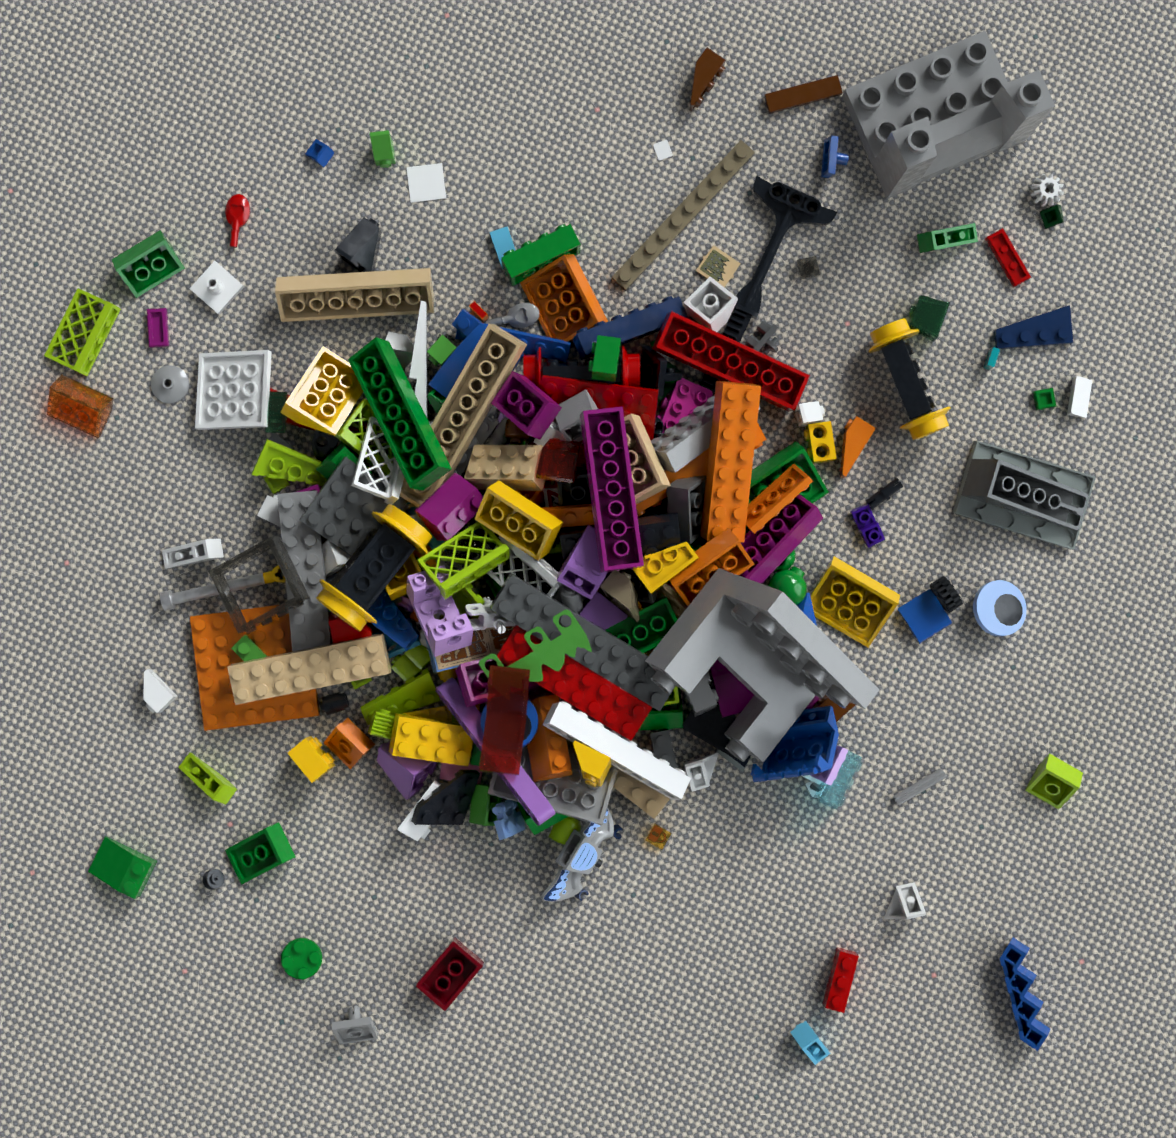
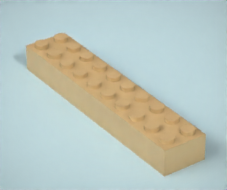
[400,324,527,507]

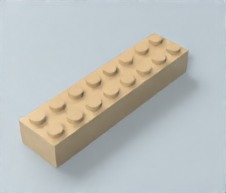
[275,268,434,322]
[227,633,392,705]

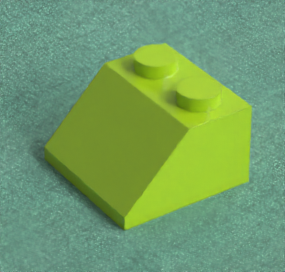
[1025,753,1083,809]

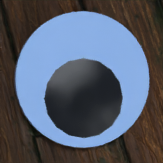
[973,580,1026,636]

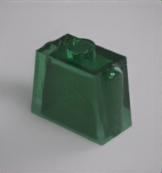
[907,295,950,342]

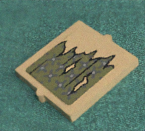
[696,245,741,288]

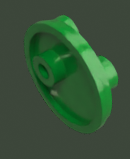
[281,938,322,980]

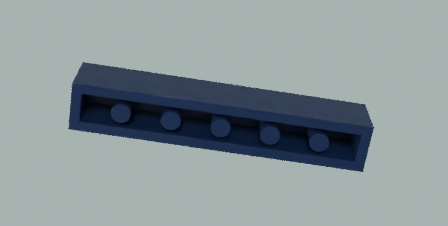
[573,296,688,360]

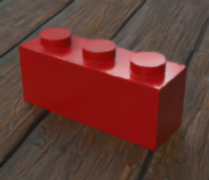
[822,947,859,1013]

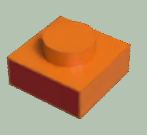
[469,301,489,323]

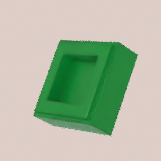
[1033,388,1056,411]

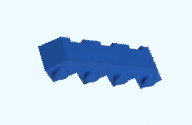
[1000,937,1050,1051]

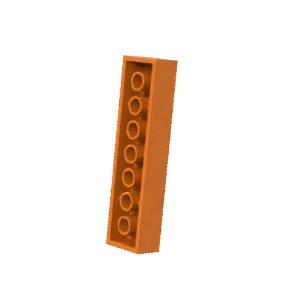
[700,381,761,543]

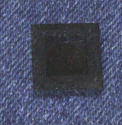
[797,256,820,280]

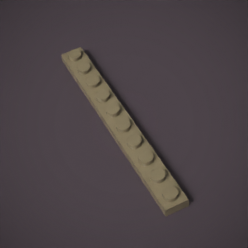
[612,140,755,291]

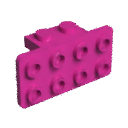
[655,378,713,433]

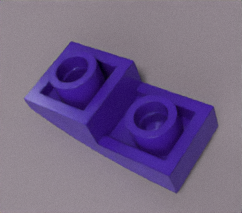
[850,503,885,548]

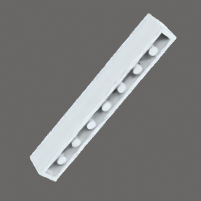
[543,701,691,800]

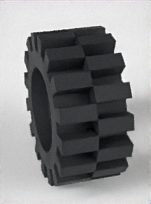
[930,576,963,613]

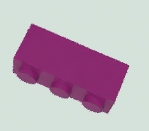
[415,473,483,541]

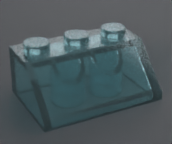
[813,750,863,810]

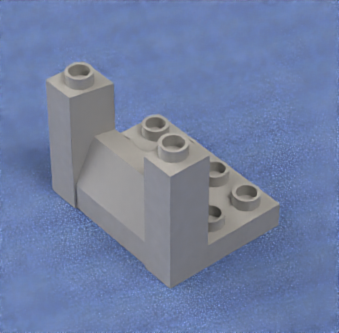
[842,31,1055,199]
[645,568,879,762]

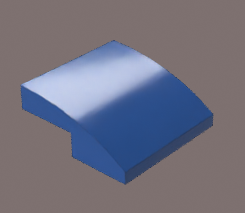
[898,589,952,644]

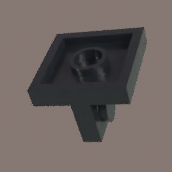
[640,346,683,397]

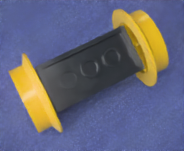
[316,504,433,631]

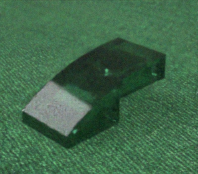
[265,391,288,433]

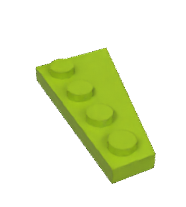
[251,439,327,486]

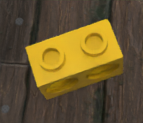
[803,421,837,464]

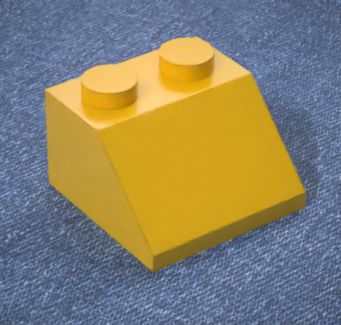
[573,740,611,787]

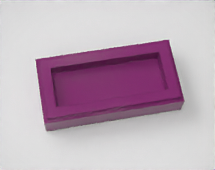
[147,308,169,348]

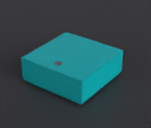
[983,347,1000,370]

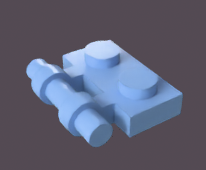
[492,799,526,840]

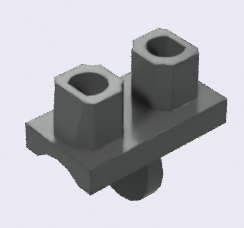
[745,321,779,355]

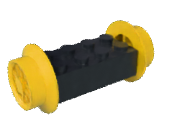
[868,318,951,440]

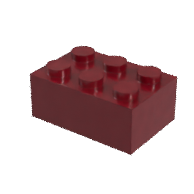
[415,937,484,1011]

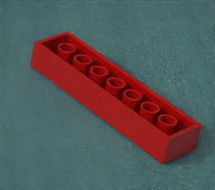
[652,311,810,412]
[497,624,652,741]

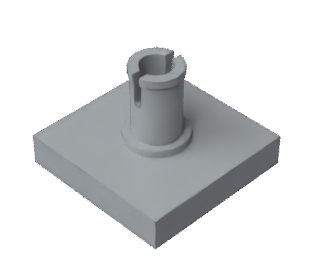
[332,1006,378,1045]

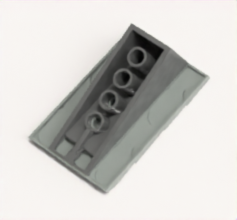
[952,441,1096,550]

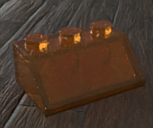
[47,375,114,438]

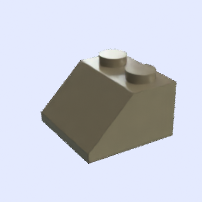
[600,571,639,622]

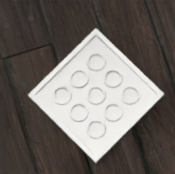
[195,350,272,430]

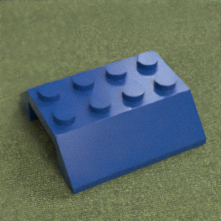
[751,706,839,782]

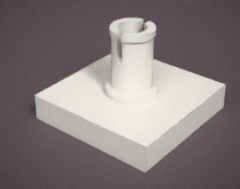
[190,261,244,315]

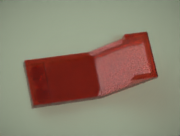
[479,665,530,775]

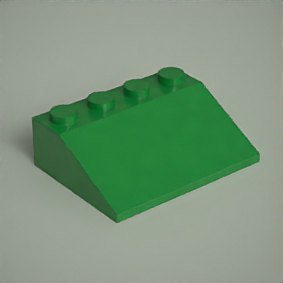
[748,441,829,504]

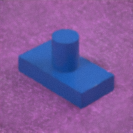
[821,135,849,178]

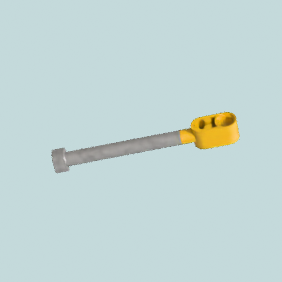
[160,564,286,611]

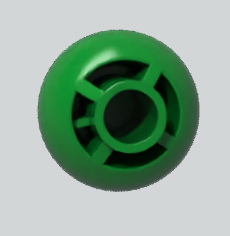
[768,566,807,606]

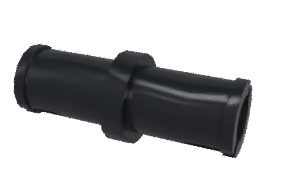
[865,477,903,510]

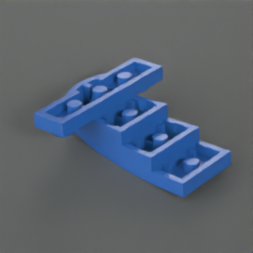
[428,309,524,398]

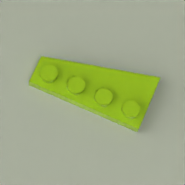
[361,668,440,725]

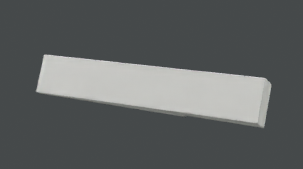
[409,301,427,417]

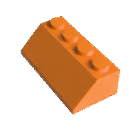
[527,694,573,782]

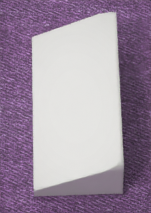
[1067,376,1092,418]

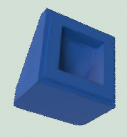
[305,139,334,167]

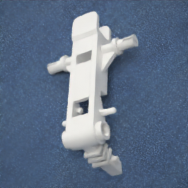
[465,585,565,634]

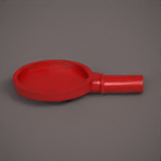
[225,194,250,248]

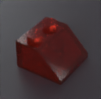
[536,438,586,483]

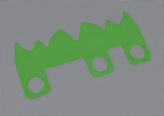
[479,609,592,700]

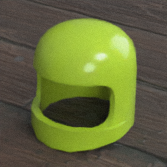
[548,817,581,845]

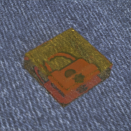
[645,823,672,850]

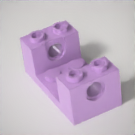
[406,565,473,657]

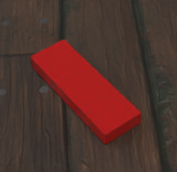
[985,228,1031,288]

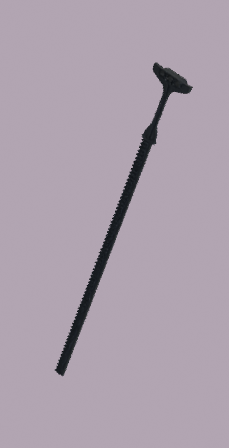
[640,176,837,517]

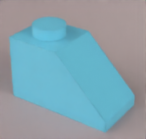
[790,1021,831,1065]

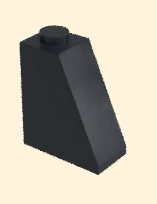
[335,217,382,272]

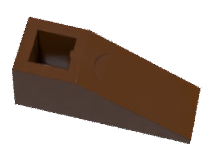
[689,47,726,112]

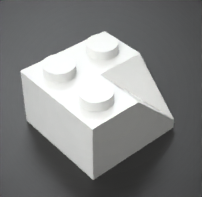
[683,277,738,332]

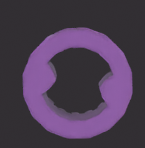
[397,596,413,613]

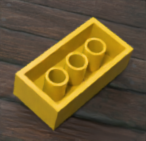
[474,481,563,561]
[388,713,473,766]

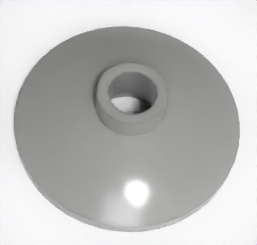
[151,365,189,403]

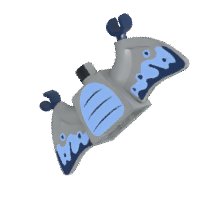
[541,808,623,902]

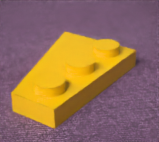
[633,542,699,594]

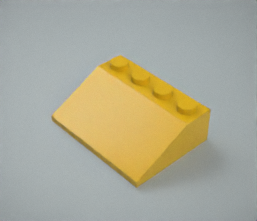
[280,346,363,436]
[810,556,900,648]

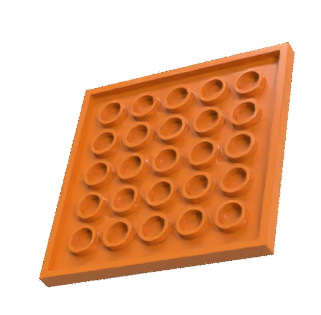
[190,604,320,731]

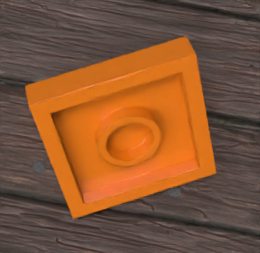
[323,718,375,770]

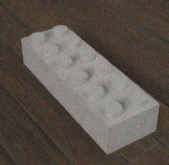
[651,396,760,473]

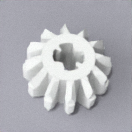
[1030,174,1064,207]

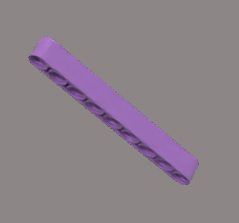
[435,677,555,826]

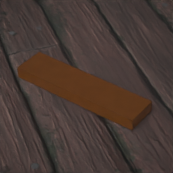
[764,75,843,114]

